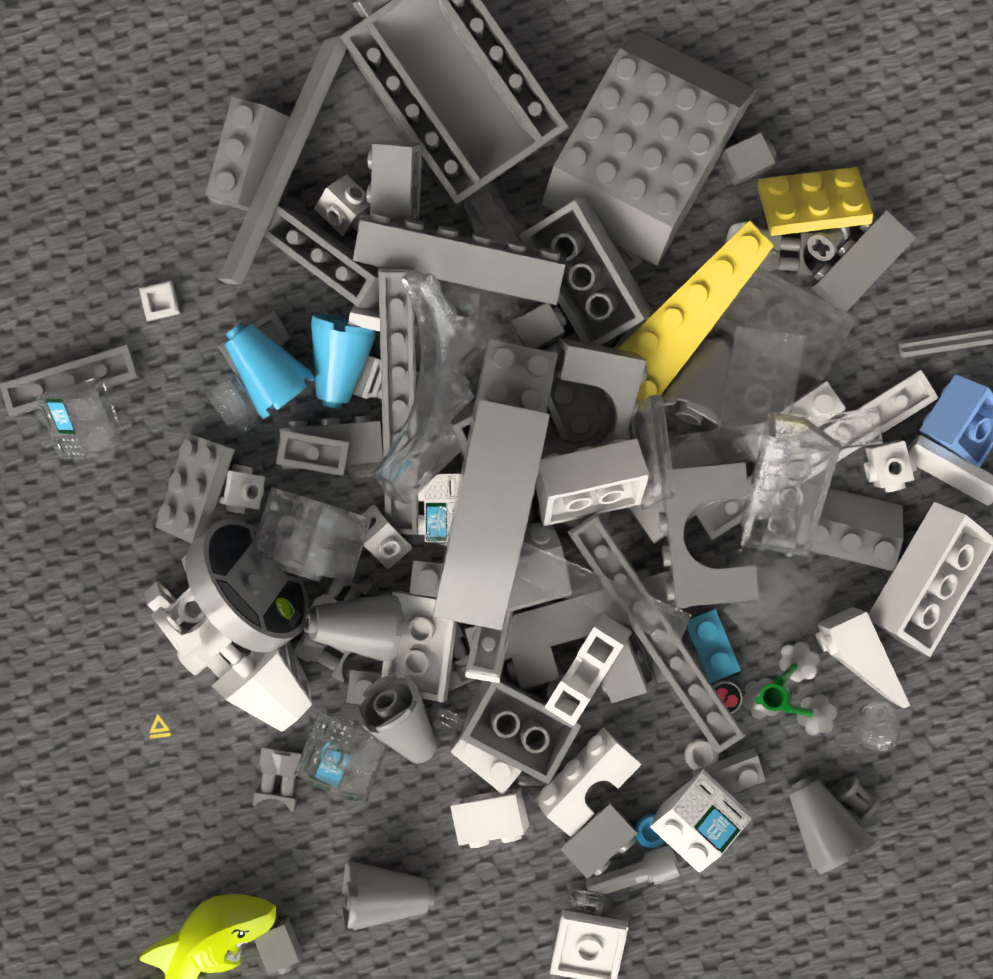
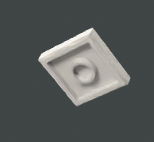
[550,910,628,979]

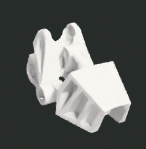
[144,554,312,732]

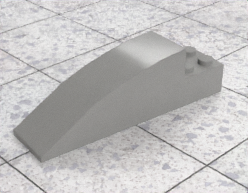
[433,339,558,630]

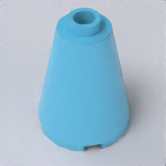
[311,313,378,408]
[225,322,315,419]

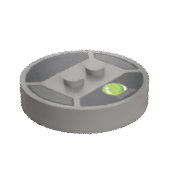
[185,520,309,653]

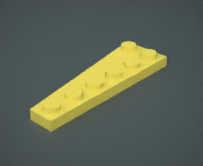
[618,221,775,412]

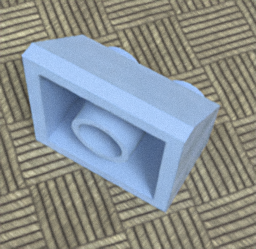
[919,374,993,467]

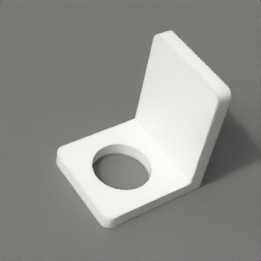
[350,505,412,569]

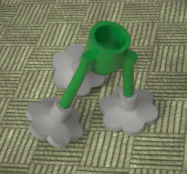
[742,641,837,736]

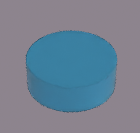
[635,813,665,848]

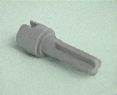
[586,845,681,898]

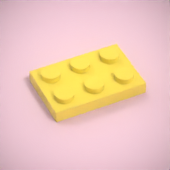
[758,167,873,236]

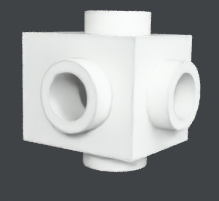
[314,174,371,236]
[864,440,917,492]
[217,464,265,514]

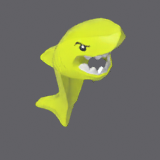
[139,894,276,979]

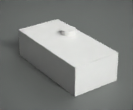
[868,502,993,657]

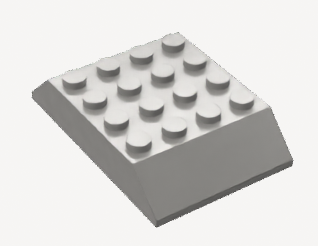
[340,0,568,206]
[541,31,756,267]

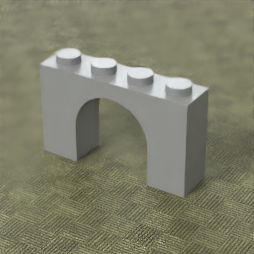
[541,338,647,459]
[655,462,759,607]

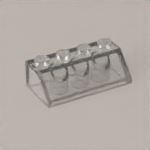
[740,412,841,556]

